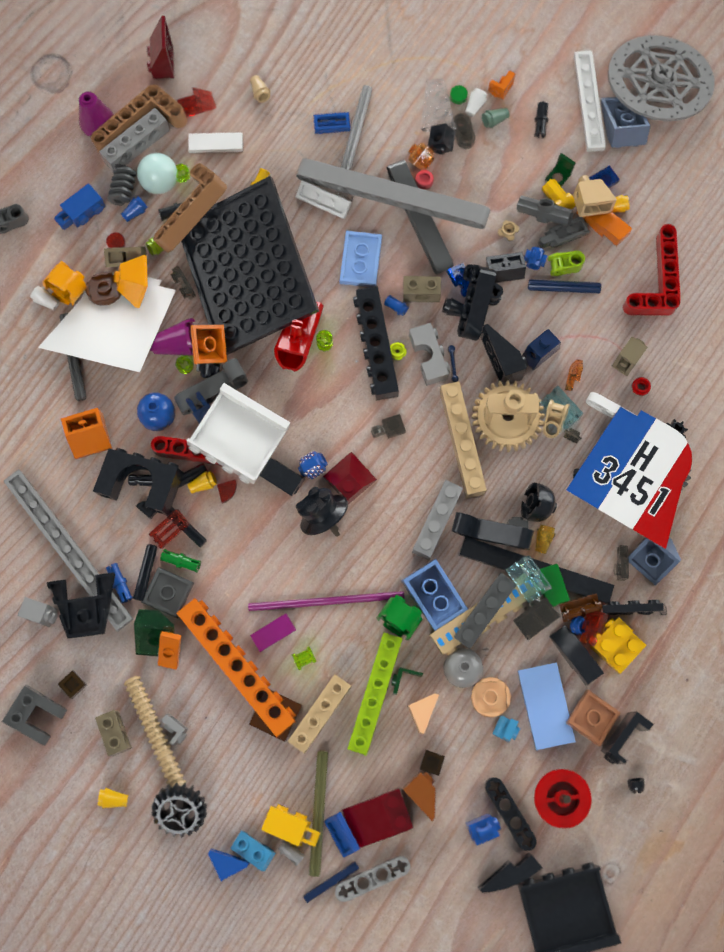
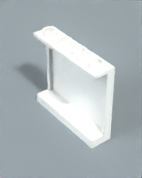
[187,383,290,484]

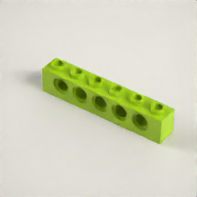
[348,632,403,756]

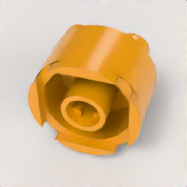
[42,261,87,305]

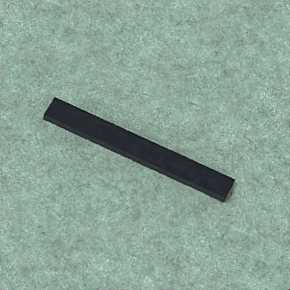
[459,536,615,604]

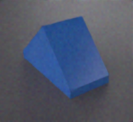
[208,849,250,881]

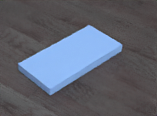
[517,663,576,750]

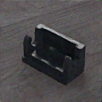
[486,252,526,283]
[259,458,305,496]

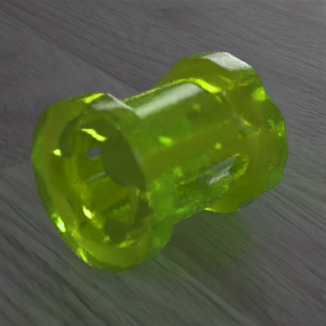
[316,330,333,352]
[291,646,317,670]

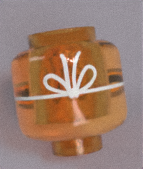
[408,142,435,170]

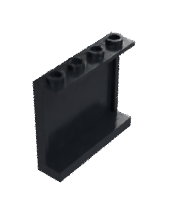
[518,862,622,952]

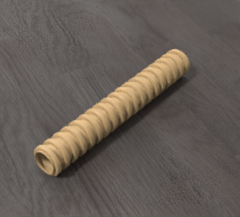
[124,676,186,787]

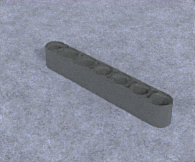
[387,160,454,275]

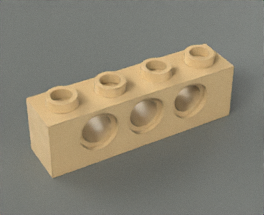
[288,674,351,753]

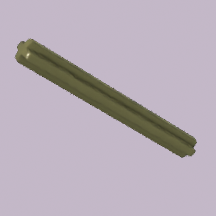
[309,751,328,877]

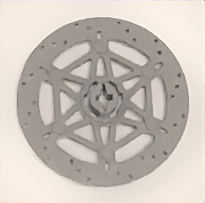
[608,36,715,121]

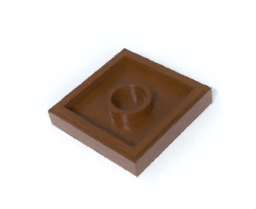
[249,690,303,742]

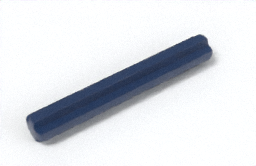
[528,279,602,294]

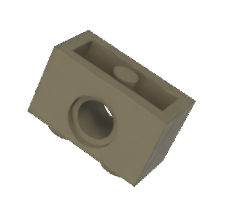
[403,276,441,302]
[612,337,648,376]

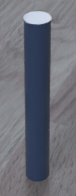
[303,862,360,903]

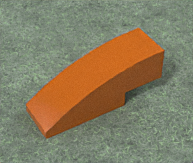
[576,212,632,247]

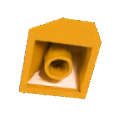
[114,255,148,308]

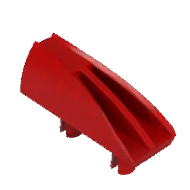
[274,301,324,372]

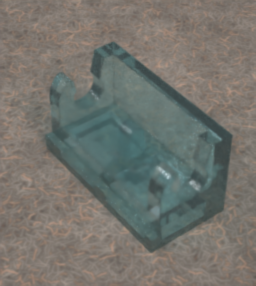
[541,386,583,430]
[506,555,552,603]

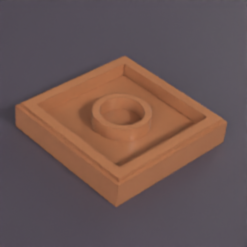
[566,690,620,747]

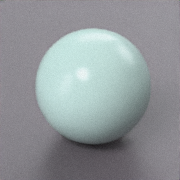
[137,153,178,194]

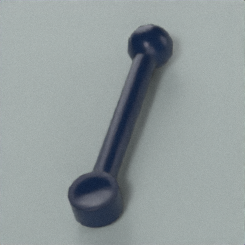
[448,345,459,382]

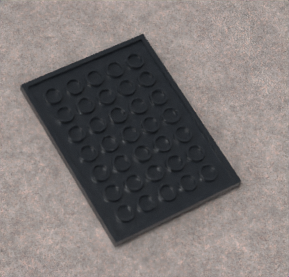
[181,176,319,355]

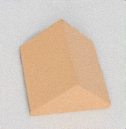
[407,694,439,734]

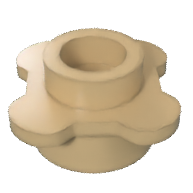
[498,220,519,241]

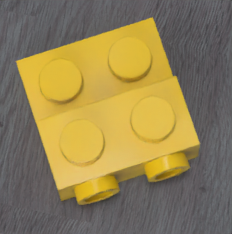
[590,617,647,674]

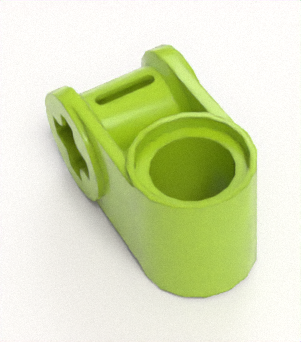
[548,251,585,276]

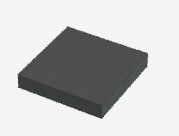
[141,567,194,619]

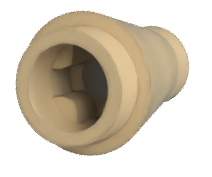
[250,75,270,103]

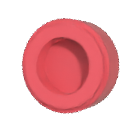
[415,170,434,190]

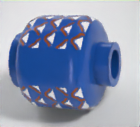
[298,451,328,479]

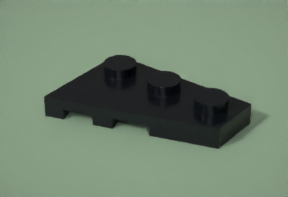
[603,600,667,615]

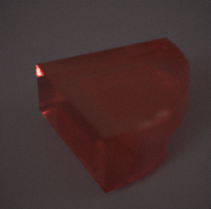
[217,479,237,504]

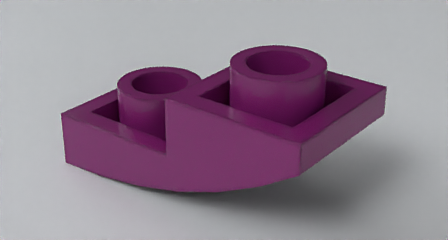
[250,613,296,652]

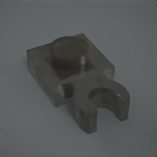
[614,545,629,581]

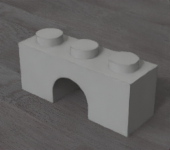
[409,323,451,386]

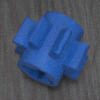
[524,247,547,270]

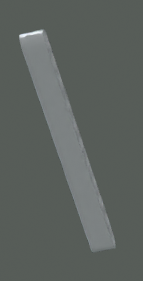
[296,158,491,229]

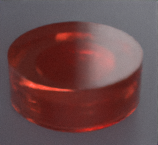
[106,232,126,248]

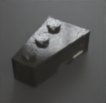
[513,597,560,640]

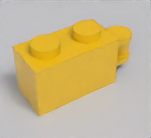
[261,804,321,847]

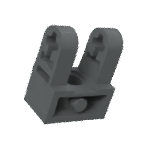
[2,685,67,746]

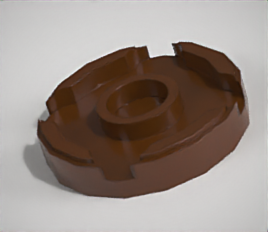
[85,272,122,306]

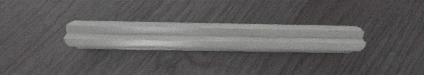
[341,85,372,170]

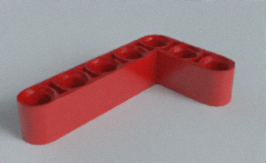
[623,224,681,316]
[151,436,220,465]

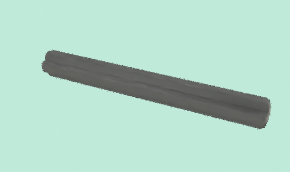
[59,313,86,401]

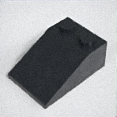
[480,324,528,386]

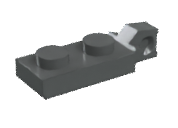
[538,217,590,248]

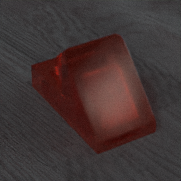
[177,87,216,117]

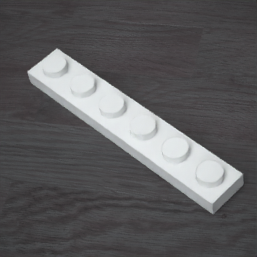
[573,51,606,152]

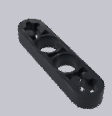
[485,777,537,851]

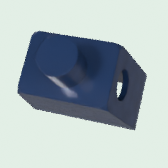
[522,329,561,371]

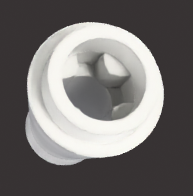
[465,88,487,117]
[30,286,60,311]

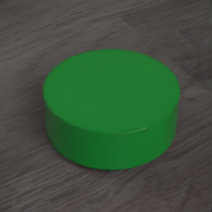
[450,85,468,104]

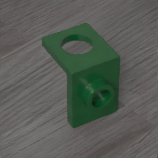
[545,153,576,187]
[391,667,423,695]

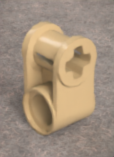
[543,400,570,438]

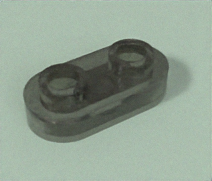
[452,113,475,149]
[170,266,196,300]

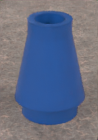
[121,196,148,222]

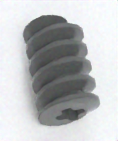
[107,164,137,206]

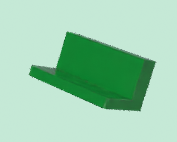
[535,564,570,609]

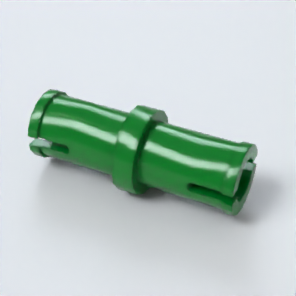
[160,549,201,573]

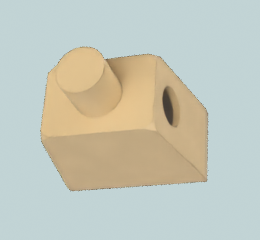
[573,175,617,217]

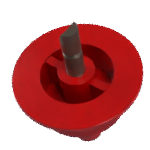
[534,769,592,829]

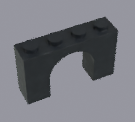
[93,448,184,516]

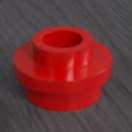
[632,377,651,396]

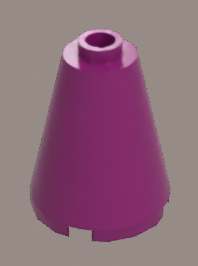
[79,91,113,137]
[150,318,196,356]

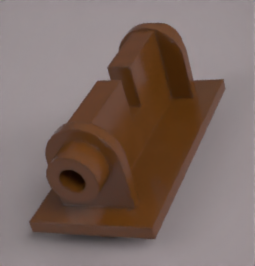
[559,593,603,622]

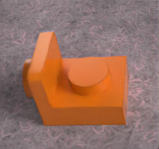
[488,70,516,99]

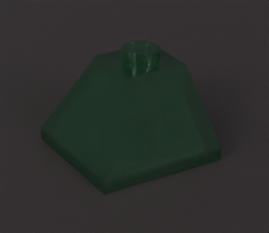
[134,609,175,656]

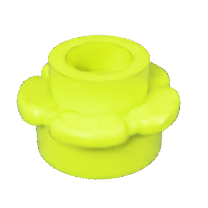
[390,342,407,360]

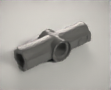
[516,196,574,226]

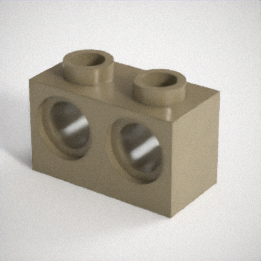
[104,246,147,267]
[95,710,132,756]

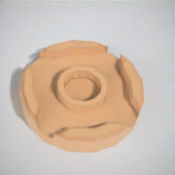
[471,677,511,718]

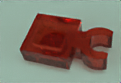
[580,611,608,647]

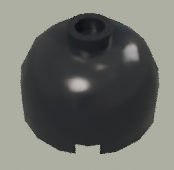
[521,482,557,522]

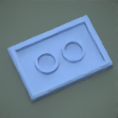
[339,231,382,287]

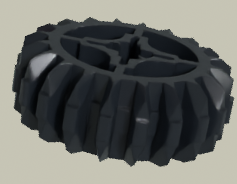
[151,782,207,838]

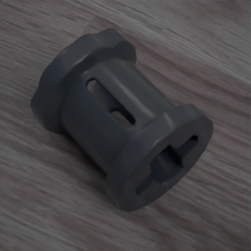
[489,283,503,305]

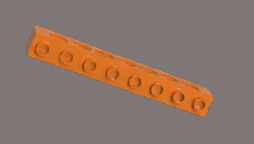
[177,598,296,737]

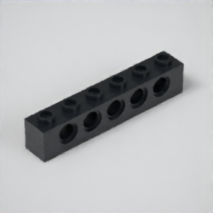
[353,286,399,401]

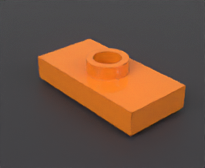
[158,631,182,670]

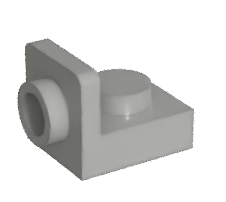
[161,714,188,745]

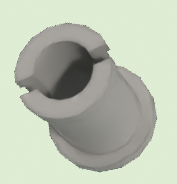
[278,840,305,866]

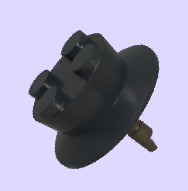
[296,487,348,537]

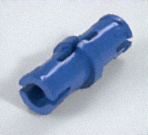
[106,563,133,603]

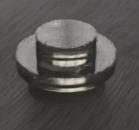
[564,428,582,444]

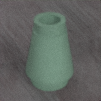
[482,108,510,128]

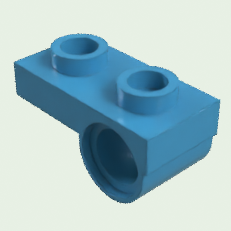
[492,715,520,742]
[230,830,276,872]

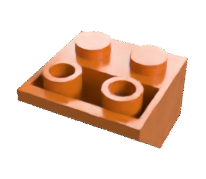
[61,407,112,459]

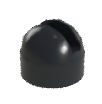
[628,778,645,794]

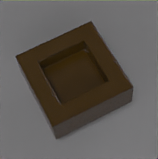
[58,670,87,699]
[420,750,445,776]

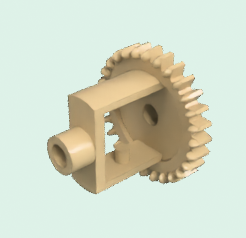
[471,380,545,452]

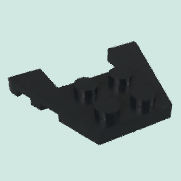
[47,573,115,639]

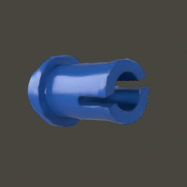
[384,295,409,316]

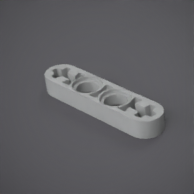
[335,856,410,902]

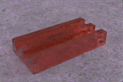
[149,509,190,549]

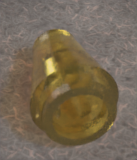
[535,524,555,554]

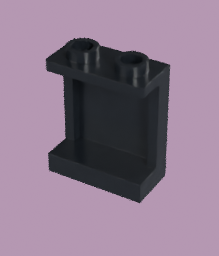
[601,711,654,765]

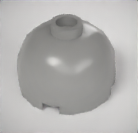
[443,648,483,688]

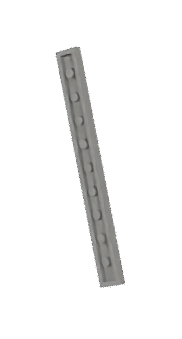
[4,469,134,631]

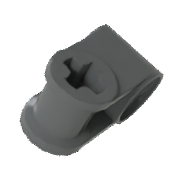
[0,204,29,233]

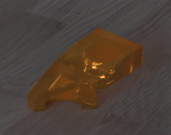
[565,359,583,391]

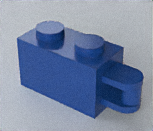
[54,183,106,230]
[465,814,501,846]

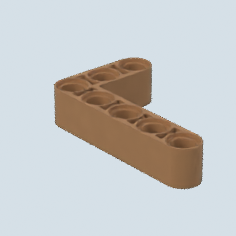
[91,84,188,153]
[153,163,227,253]

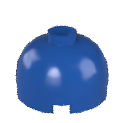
[137,393,176,431]

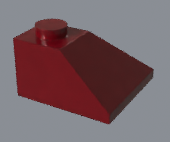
[323,452,377,505]

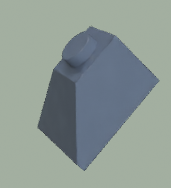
[626,537,681,586]

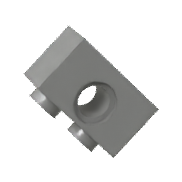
[17,597,58,627]

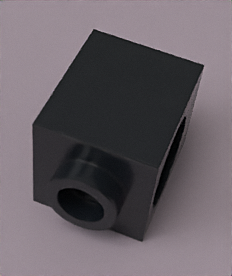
[428,123,456,155]

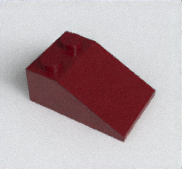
[147,16,174,79]
[342,787,414,848]

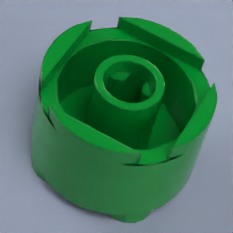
[376,595,423,640]

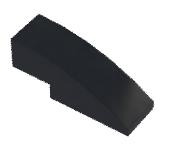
[549,625,604,685]
[478,853,543,893]

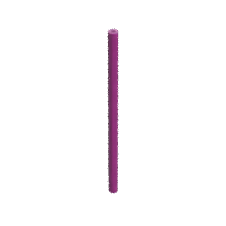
[248,591,405,611]

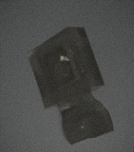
[371,414,406,439]

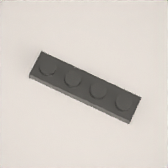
[454,573,517,649]

